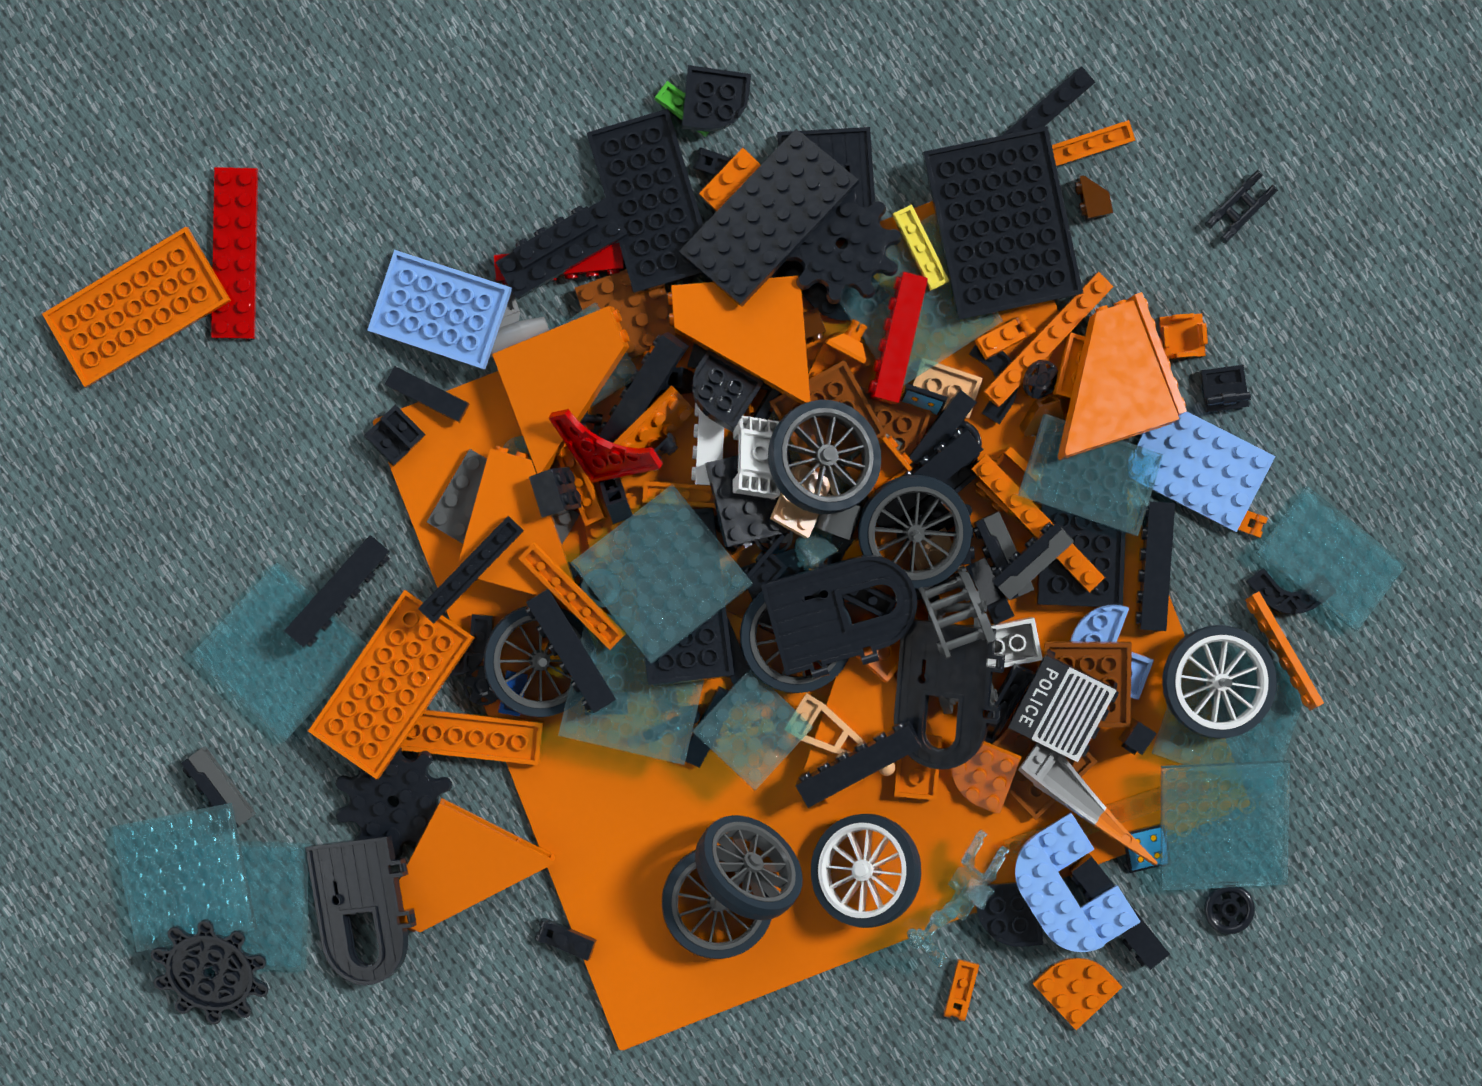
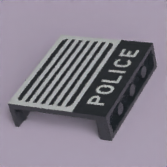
[1008,649,1119,762]

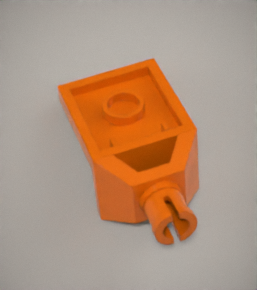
[808,319,868,379]

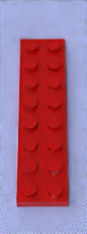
[211,167,258,339]

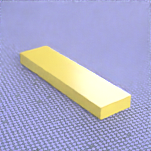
[892,205,949,291]

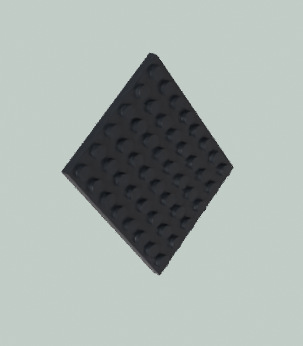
[922,126,1083,320]

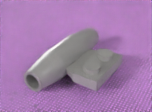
[489,292,549,358]

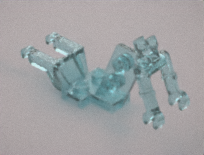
[907,830,1009,967]

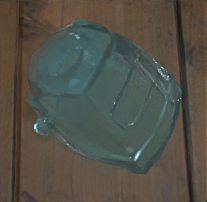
[794,531,838,570]

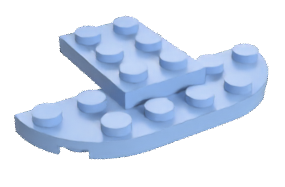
[1070,605,1154,700]

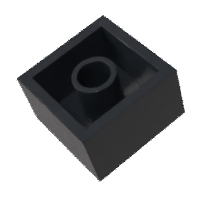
[529,467,581,518]

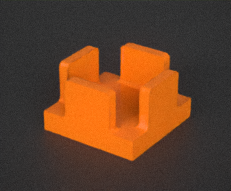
[1159,313,1208,359]

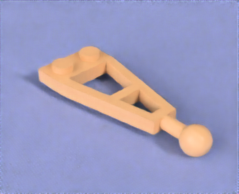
[784,693,895,776]

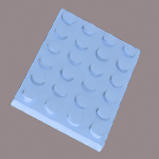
[367,250,512,370]
[1128,412,1275,532]

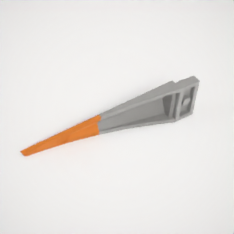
[1018,742,1158,865]

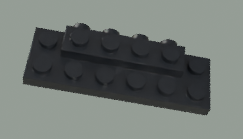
[496,197,628,300]

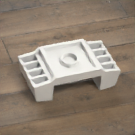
[733,416,780,499]

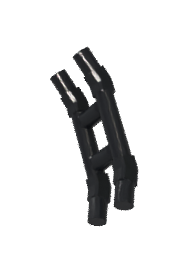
[1205,169,1278,244]

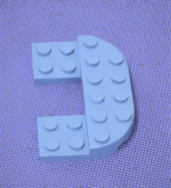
[1015,812,1140,952]

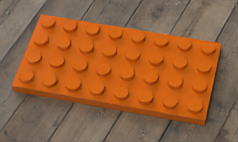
[42,227,231,388]
[308,590,475,779]

